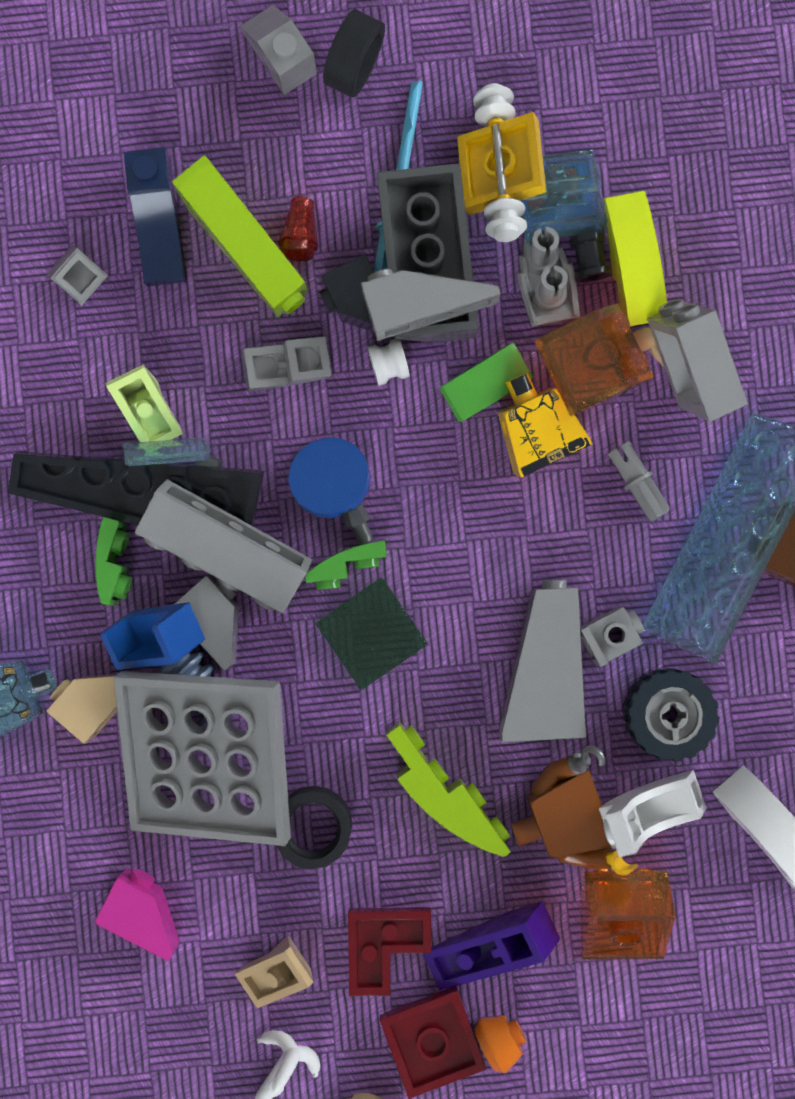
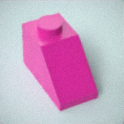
[94,869,180,962]

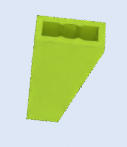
[172,155,308,317]

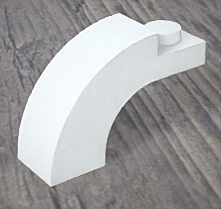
[713,765,795,890]
[599,770,707,857]

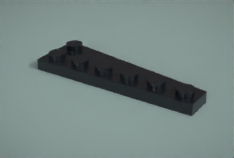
[7,451,265,526]

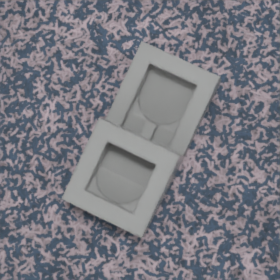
[241,336,332,392]

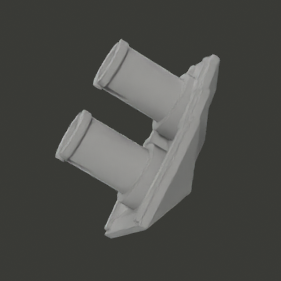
[517,227,580,327]

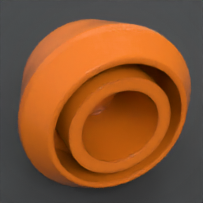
[474,1015,527,1074]

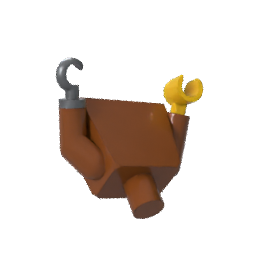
[510,745,638,875]

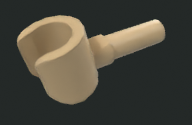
[627,328,664,367]

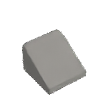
[47,245,108,305]

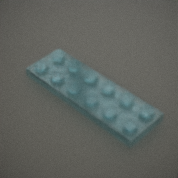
[643,413,795,665]

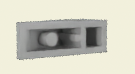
[361,269,501,341]

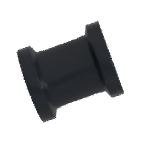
[569,232,612,283]

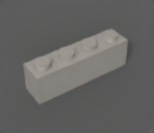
[135,479,313,613]

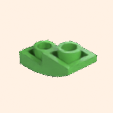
[439,342,533,422]
[95,517,132,606]
[305,541,387,590]

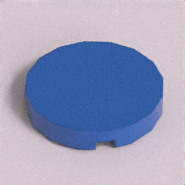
[288,437,371,518]

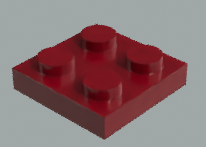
[380,986,487,1099]

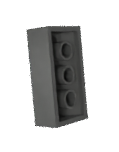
[377,163,478,343]

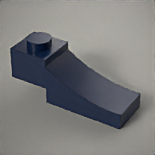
[123,147,187,286]

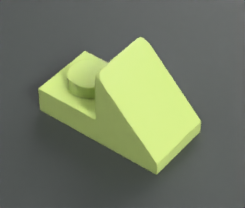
[106,365,182,452]

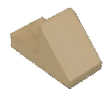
[235,936,313,1009]

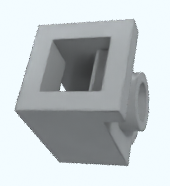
[580,606,645,667]

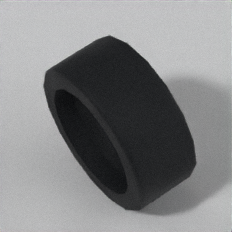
[323,9,385,97]
[276,785,353,870]

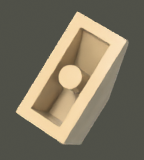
[46,674,118,744]

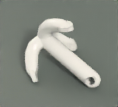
[255,1030,320,1099]

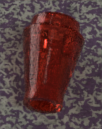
[278,196,319,262]

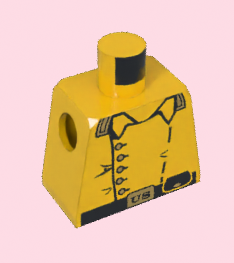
[498,372,592,478]

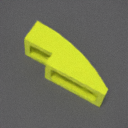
[603,190,667,327]

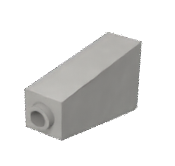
[499,580,586,742]

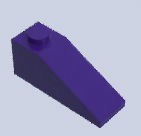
[422,901,560,991]

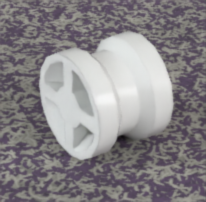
[367,339,410,386]

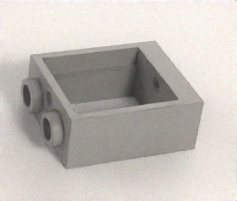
[647,299,748,422]

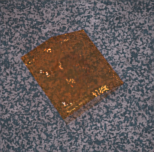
[534,303,654,416]
[580,868,676,960]

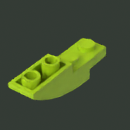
[386,721,511,857]

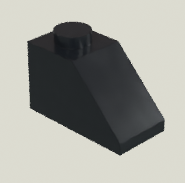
[319,254,395,339]

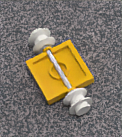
[457,83,547,242]

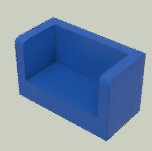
[101,602,205,670]

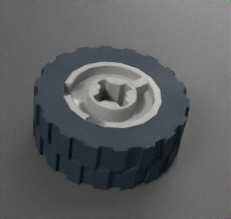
[623,668,720,762]

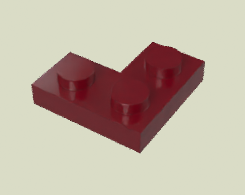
[348,907,431,996]

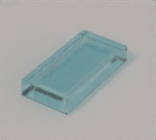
[122,437,210,466]

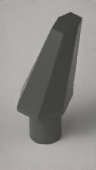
[342,503,373,545]

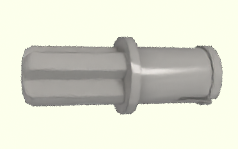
[608,441,670,521]

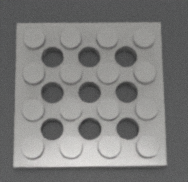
[114,671,291,846]

